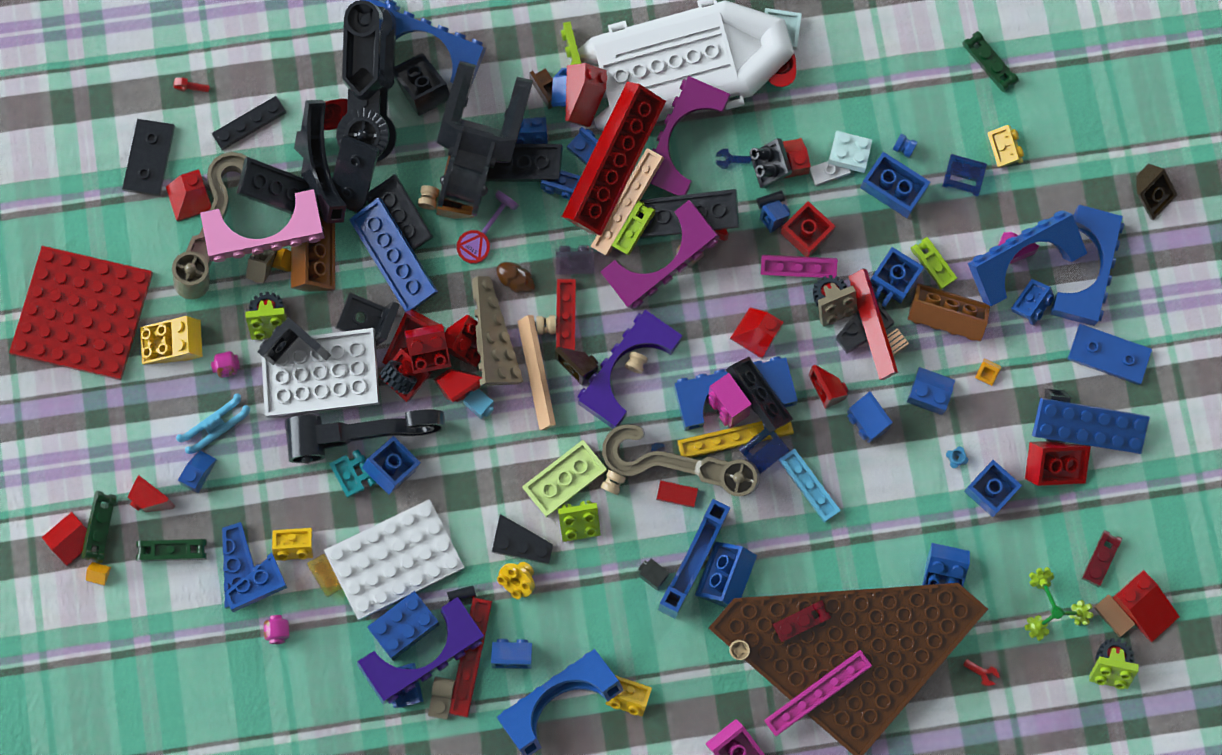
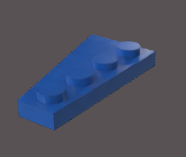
[222,522,255,609]

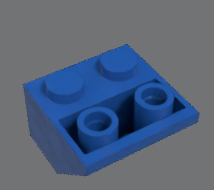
[922,543,970,587]

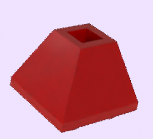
[444,315,481,367]
[433,369,482,402]

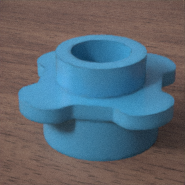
[946,446,968,468]

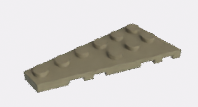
[472,276,524,386]

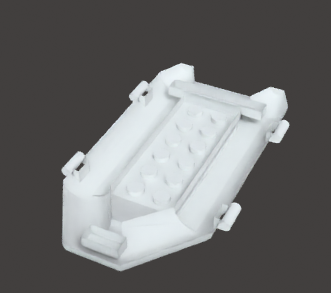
[578,0,794,130]

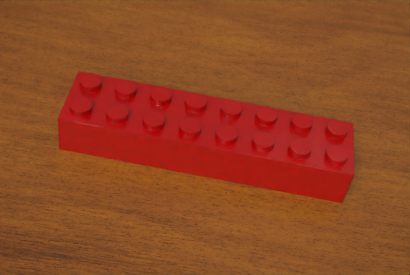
[561,81,666,236]

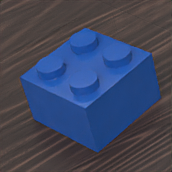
[362,436,421,495]
[964,460,1022,517]

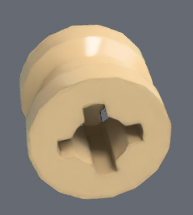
[625,352,648,374]

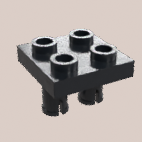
[750,138,793,188]

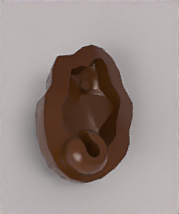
[496,262,535,293]

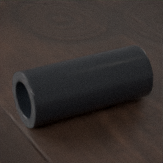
[756,190,785,209]
[447,585,476,602]

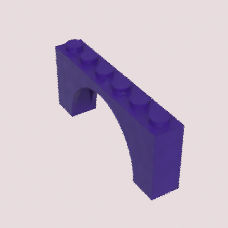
[577,310,683,429]
[357,597,484,704]

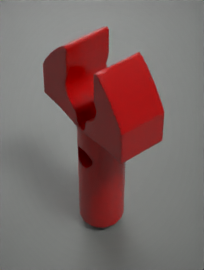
[173,78,210,92]
[963,659,1000,686]

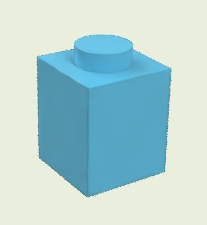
[463,388,494,419]

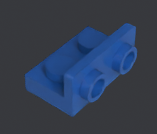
[567,127,598,165]
[1011,279,1054,325]

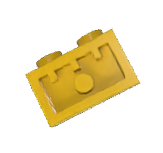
[987,125,1024,168]
[272,528,313,561]
[605,675,652,717]

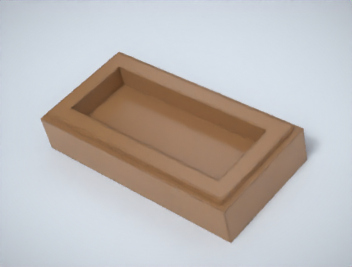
[1093,594,1135,637]

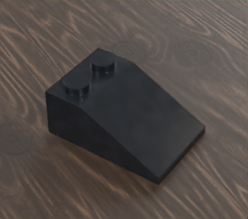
[395,53,450,116]

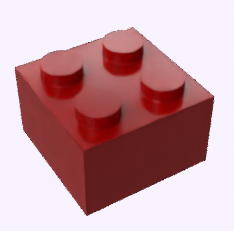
[780,201,836,257]

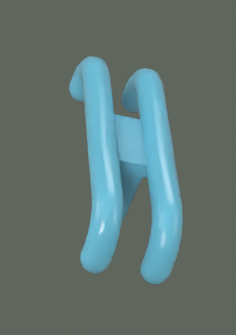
[176,393,250,455]

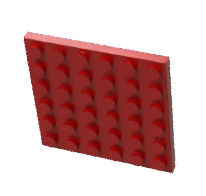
[9,246,153,381]

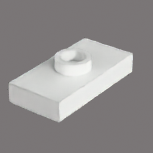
[810,161,851,186]

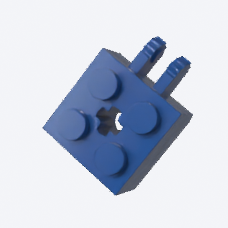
[870,247,924,307]

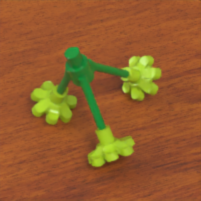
[1025,567,1094,641]

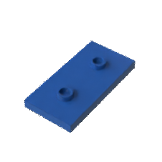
[1067,324,1152,385]

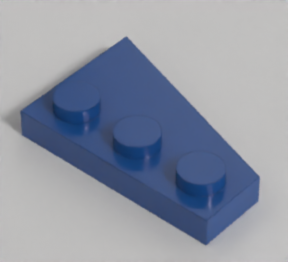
[224,552,287,612]

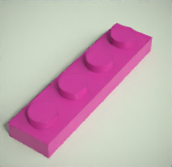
[760,255,838,278]

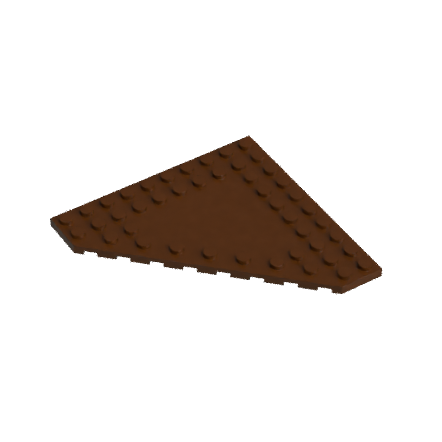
[708,583,988,755]

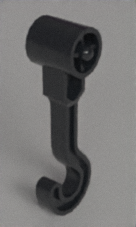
[285,409,446,464]

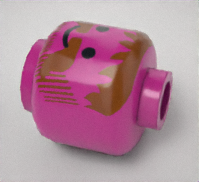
[211,351,240,378]
[263,615,290,644]

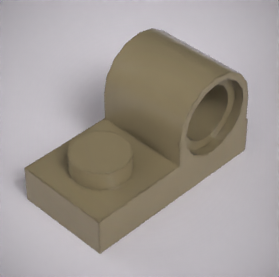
[428,676,455,720]

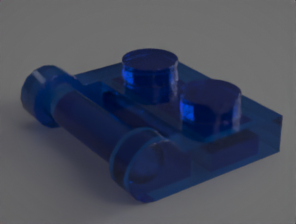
[942,154,987,196]
[738,427,790,474]

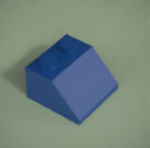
[907,367,955,415]
[847,391,893,443]
[491,639,532,669]

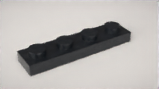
[212,96,286,150]

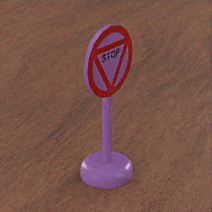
[457,190,519,264]

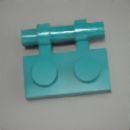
[329,449,376,499]

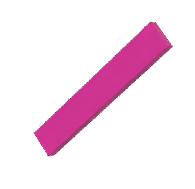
[764,650,872,737]

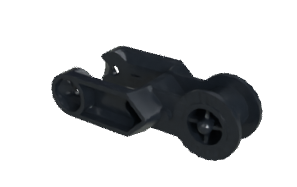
[336,0,397,162]
[437,60,533,216]

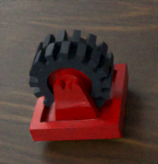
[379,348,432,402]

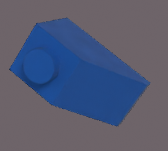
[759,200,790,233]
[178,451,217,493]

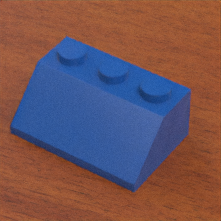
[695,541,757,607]

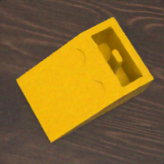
[140,316,203,365]

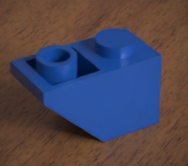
[551,68,567,107]

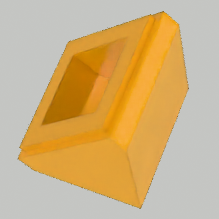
[272,248,291,272]
[86,562,111,586]

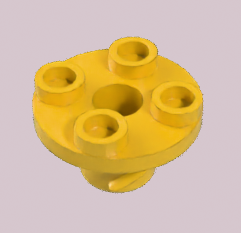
[497,562,535,599]

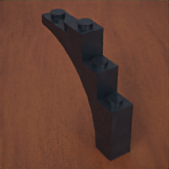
[294,100,347,223]

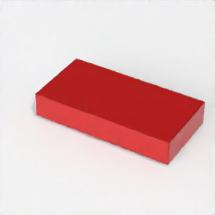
[656,480,698,508]

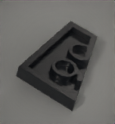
[836,299,894,354]
[492,514,553,564]

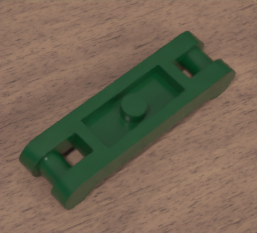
[962,31,1019,92]
[82,491,117,563]
[136,539,207,562]

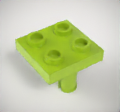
[558,500,601,542]

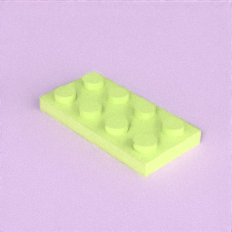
[522,440,607,518]

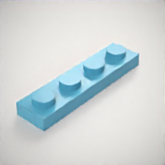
[779,448,841,523]

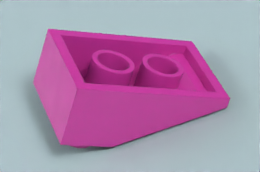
[705,719,765,755]

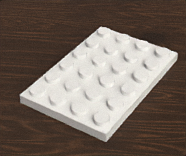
[261,328,380,418]
[324,499,464,621]

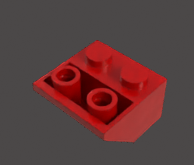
[404,323,451,374]

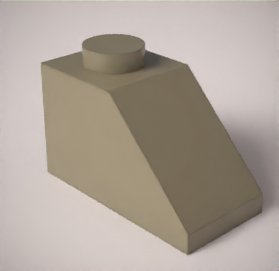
[246,249,277,283]

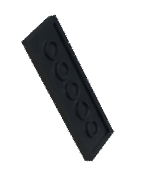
[637,189,739,239]

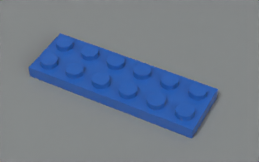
[349,198,438,312]
[1032,398,1150,454]

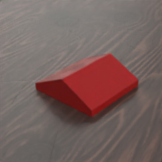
[41,512,87,566]

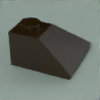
[1136,163,1178,220]
[555,347,599,386]

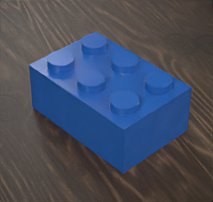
[860,152,931,219]
[367,591,440,661]

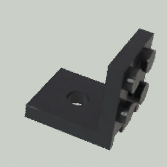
[335,292,400,346]
[257,317,331,365]

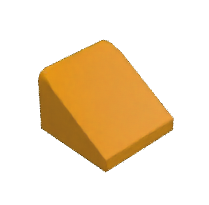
[975,358,1001,386]

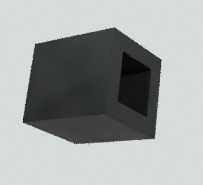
[638,558,670,591]

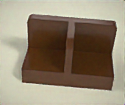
[529,68,553,109]

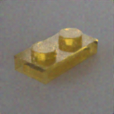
[307,554,342,598]

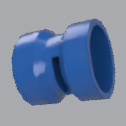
[893,133,918,158]

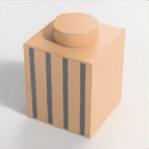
[887,328,909,356]

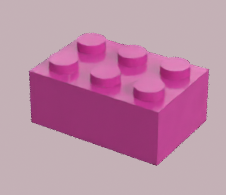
[708,373,752,428]

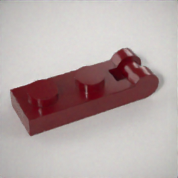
[1081,530,1122,587]
[772,600,831,642]

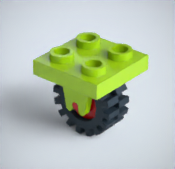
[245,292,287,340]
[1089,638,1139,689]

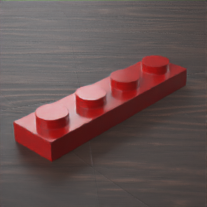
[556,279,576,350]

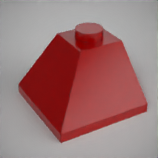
[765,138,811,179]
[166,169,212,222]
[730,307,784,359]
[808,365,849,409]
[128,475,175,512]

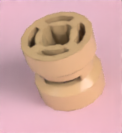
[418,185,440,210]
[536,315,556,335]
[601,470,626,495]
[729,640,750,660]

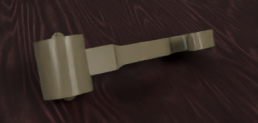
[172,152,247,299]
[602,425,760,496]

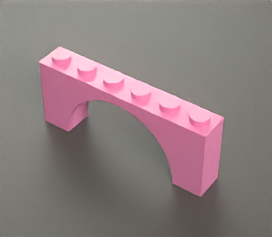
[200,189,324,262]

